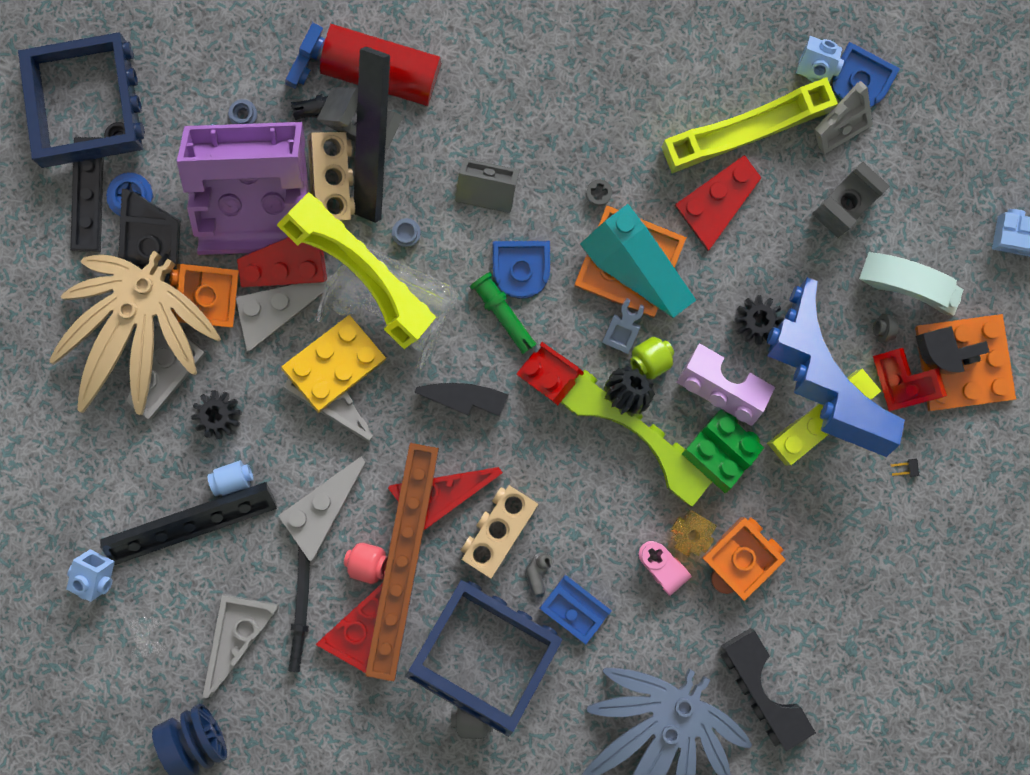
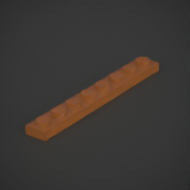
[365,443,439,682]

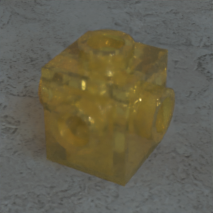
[670,510,717,557]

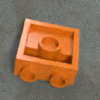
[170,264,239,328]
[702,517,786,601]

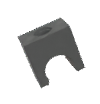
[317,87,403,150]
[812,162,890,238]

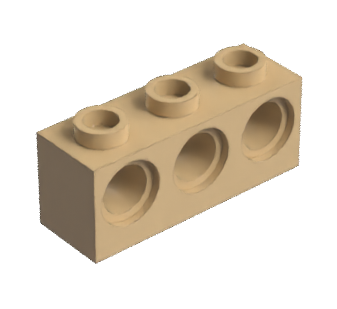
[307,132,355,221]
[460,485,538,578]

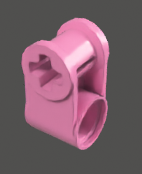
[638,541,692,596]

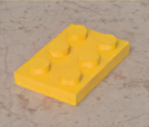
[281,315,386,413]

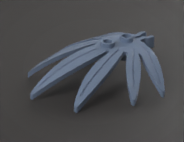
[581,667,752,775]

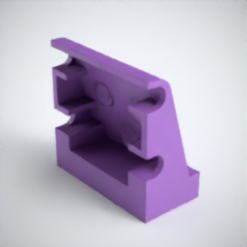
[177,122,309,255]

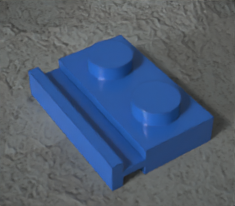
[539,574,611,644]

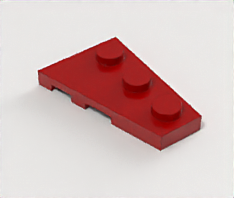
[675,155,761,251]
[237,236,327,287]
[315,583,383,673]

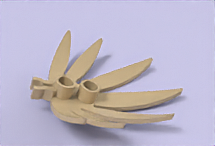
[50,251,221,416]

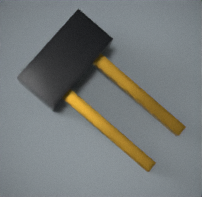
[891,458,920,477]

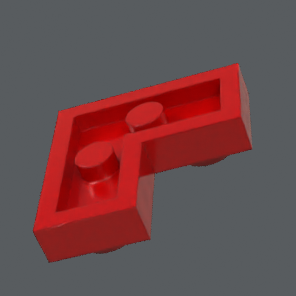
[873,348,947,411]

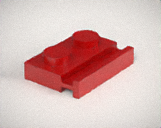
[516,342,584,406]

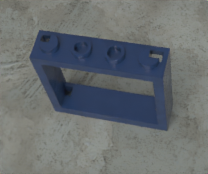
[18,32,145,168]
[405,580,563,737]

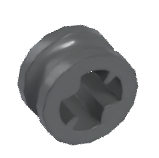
[586,179,612,207]

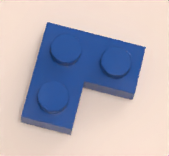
[285,23,325,89]

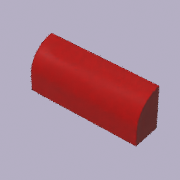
[320,23,442,106]

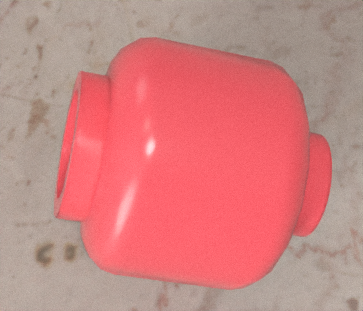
[344,543,388,584]

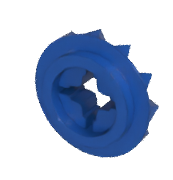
[106,172,154,216]

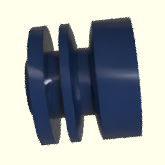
[152,703,227,775]

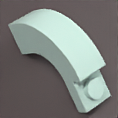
[859,252,964,316]

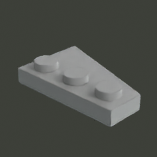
[127,320,206,420]

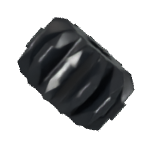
[734,295,784,345]
[603,365,655,417]
[191,390,242,440]

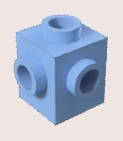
[796,36,844,82]
[66,549,115,602]

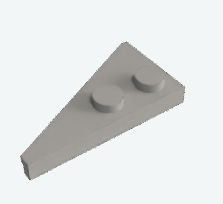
[236,276,336,352]
[283,342,373,443]
[278,456,366,562]
[203,594,279,698]

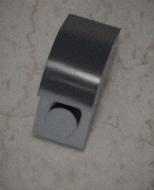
[915,326,990,374]

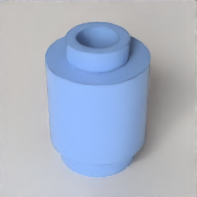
[207,460,254,496]

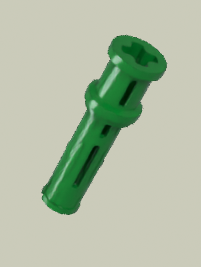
[469,272,537,355]

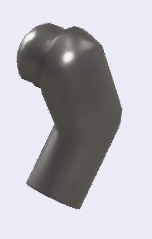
[525,552,553,596]

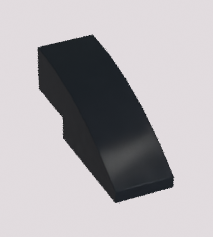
[415,383,509,417]

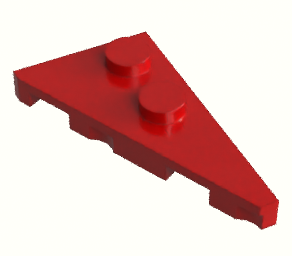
[388,467,503,530]

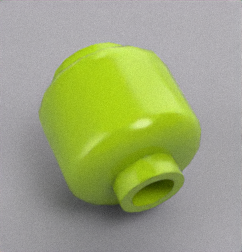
[630,337,674,380]

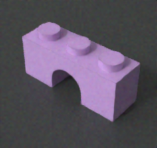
[676,343,775,426]

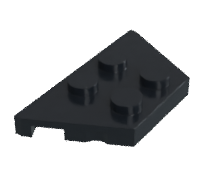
[118,189,181,283]

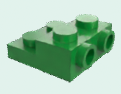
[682,409,764,493]

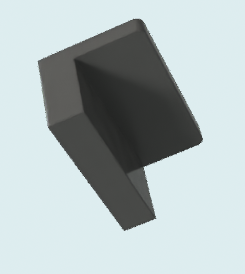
[455,158,520,213]

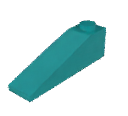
[580,204,696,318]

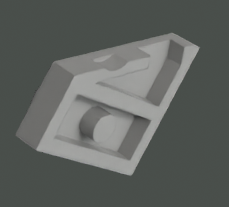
[815,81,873,154]

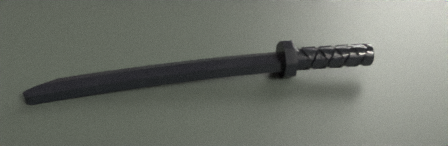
[288,545,310,672]

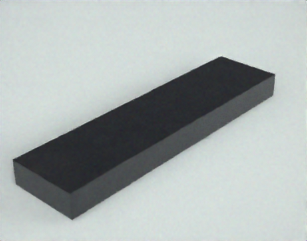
[70,137,104,252]

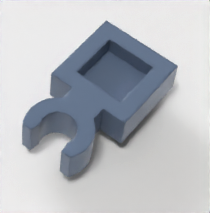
[602,298,644,354]

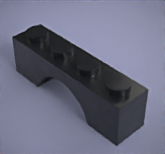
[720,628,816,751]

